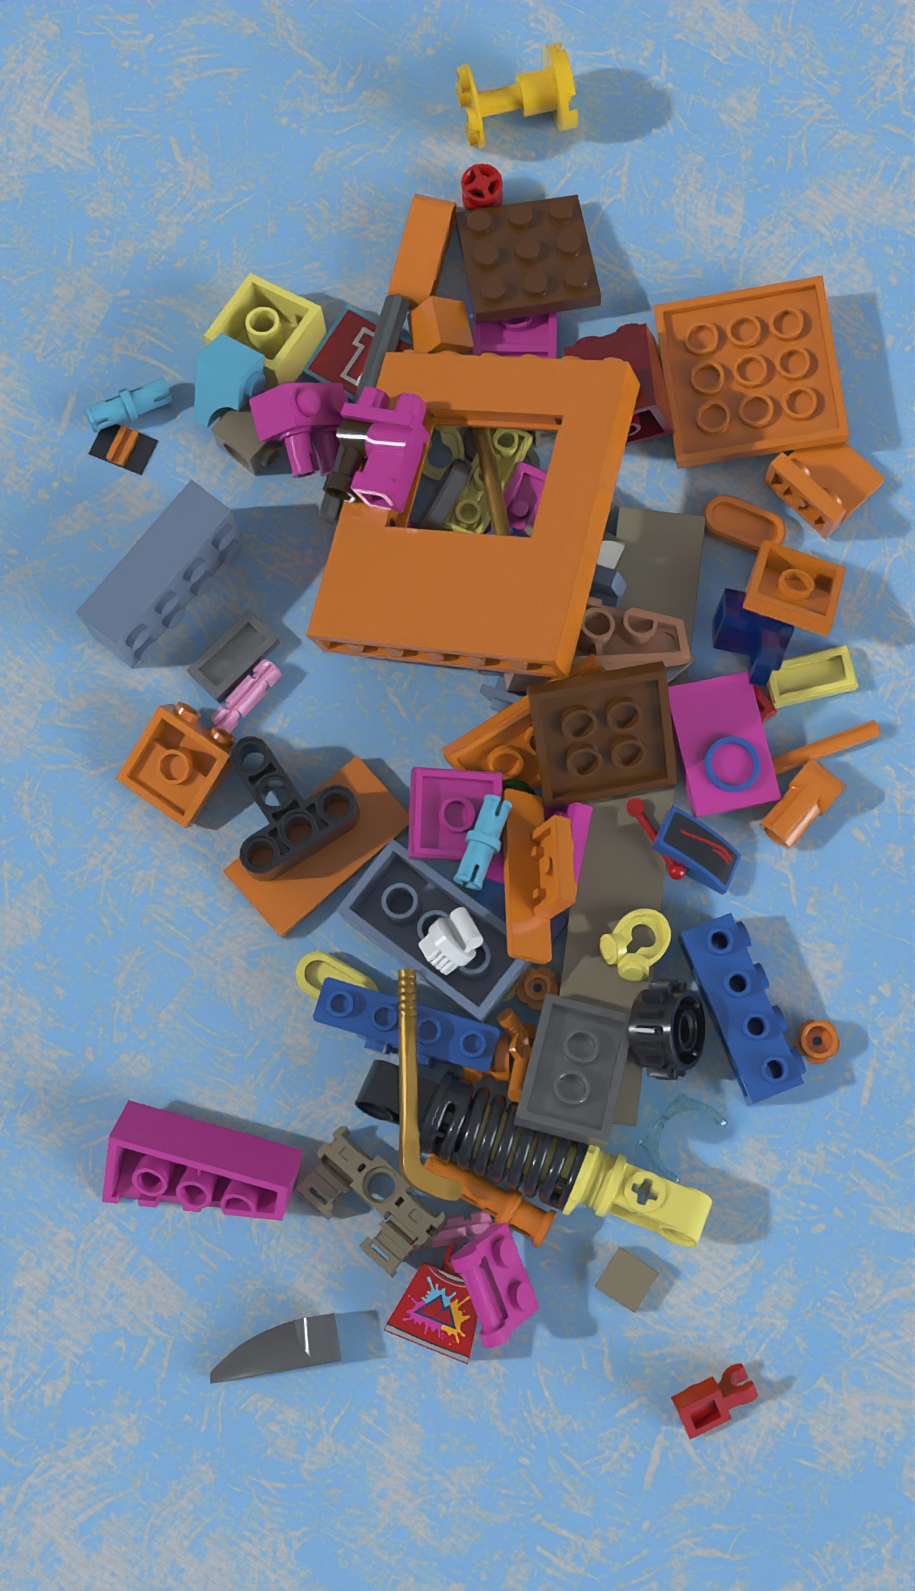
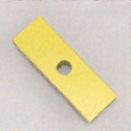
[439,428,534,534]

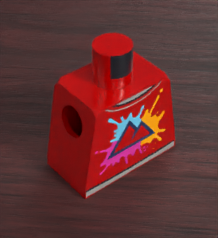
[384,1242,478,1364]

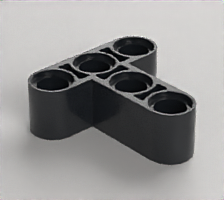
[230,736,360,881]

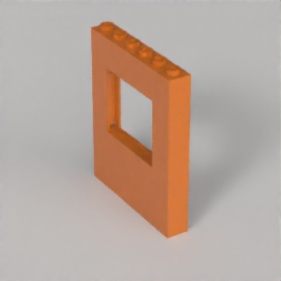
[306,349,640,679]

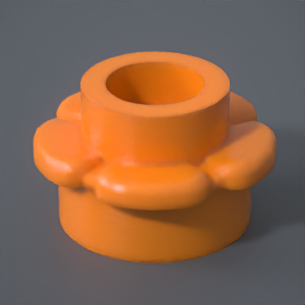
[515,966,560,1011]
[794,1019,840,1064]

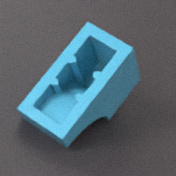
[194,333,266,428]

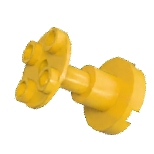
[455,42,578,149]

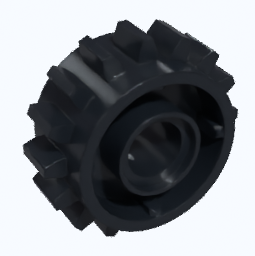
[629,979,705,1080]

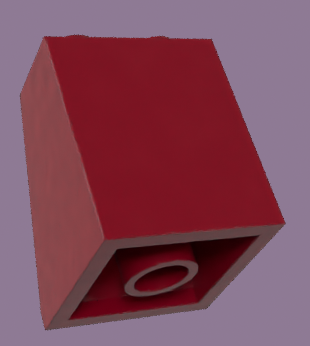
[564,323,675,447]

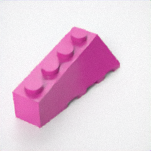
[102,1100,303,1221]

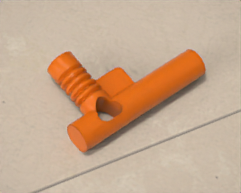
[497,1008,537,1102]

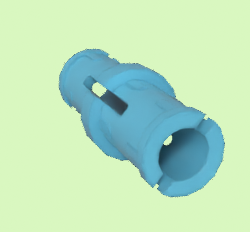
[84,377,173,433]
[453,794,513,890]

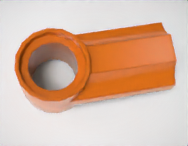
[759,757,847,849]

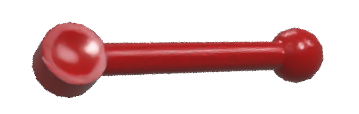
[626,798,686,880]

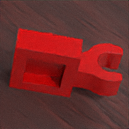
[670,1363,758,1440]

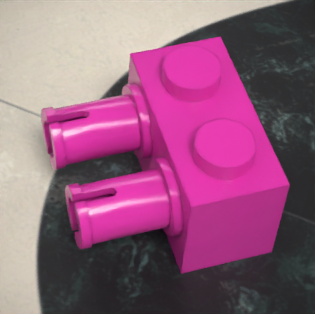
[248,383,349,478]

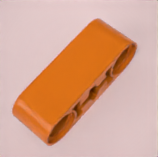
[388,194,457,311]

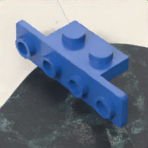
[313,977,500,1073]

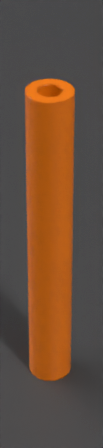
[771,720,880,775]

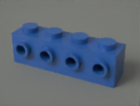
[677,913,806,1106]

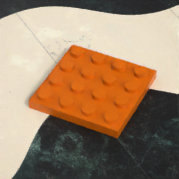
[653,275,849,469]

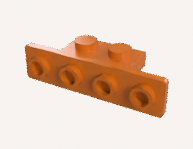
[502,788,577,965]

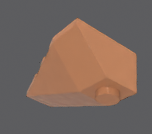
[504,596,691,692]

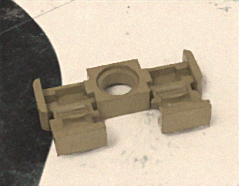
[296,1126,447,1278]

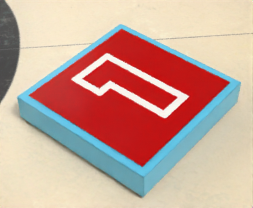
[302,304,414,404]

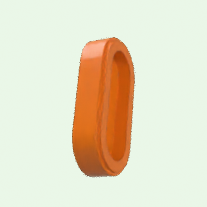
[702,495,786,555]

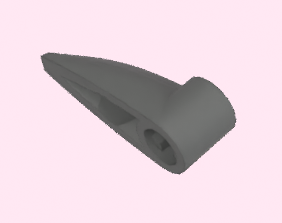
[210,1313,341,1384]

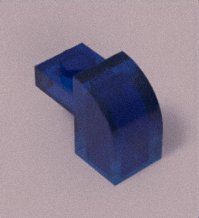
[712,588,795,687]

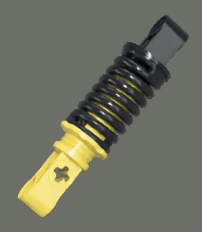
[355,1060,712,1247]

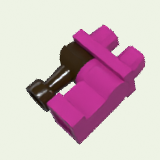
[322,386,430,513]

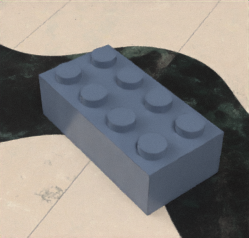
[76,480,243,669]
[336,839,533,1024]

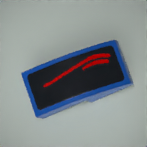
[651,806,741,895]

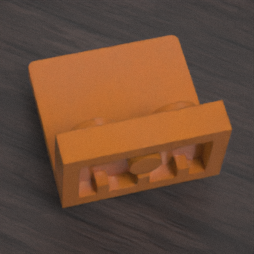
[763,441,884,540]

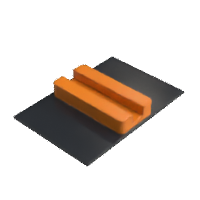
[88,424,158,476]

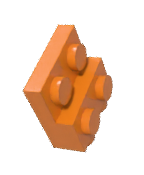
[742,539,846,637]
[115,702,236,828]

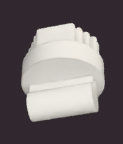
[419,907,483,975]

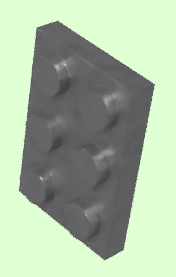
[513,993,630,1149]

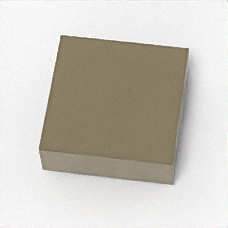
[594,1247,659,1313]

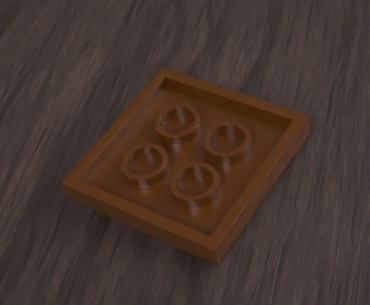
[455,195,601,324]
[526,661,677,809]

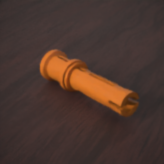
[424,1153,558,1249]

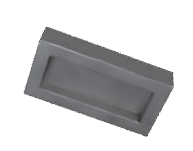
[186,610,280,703]

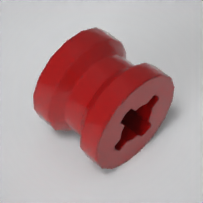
[461,163,503,210]

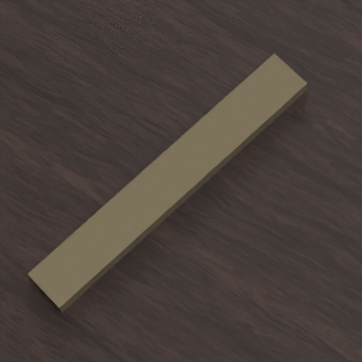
[559,507,706,1127]

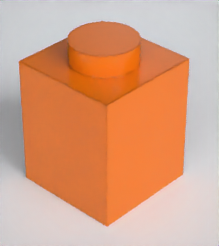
[407,296,474,355]

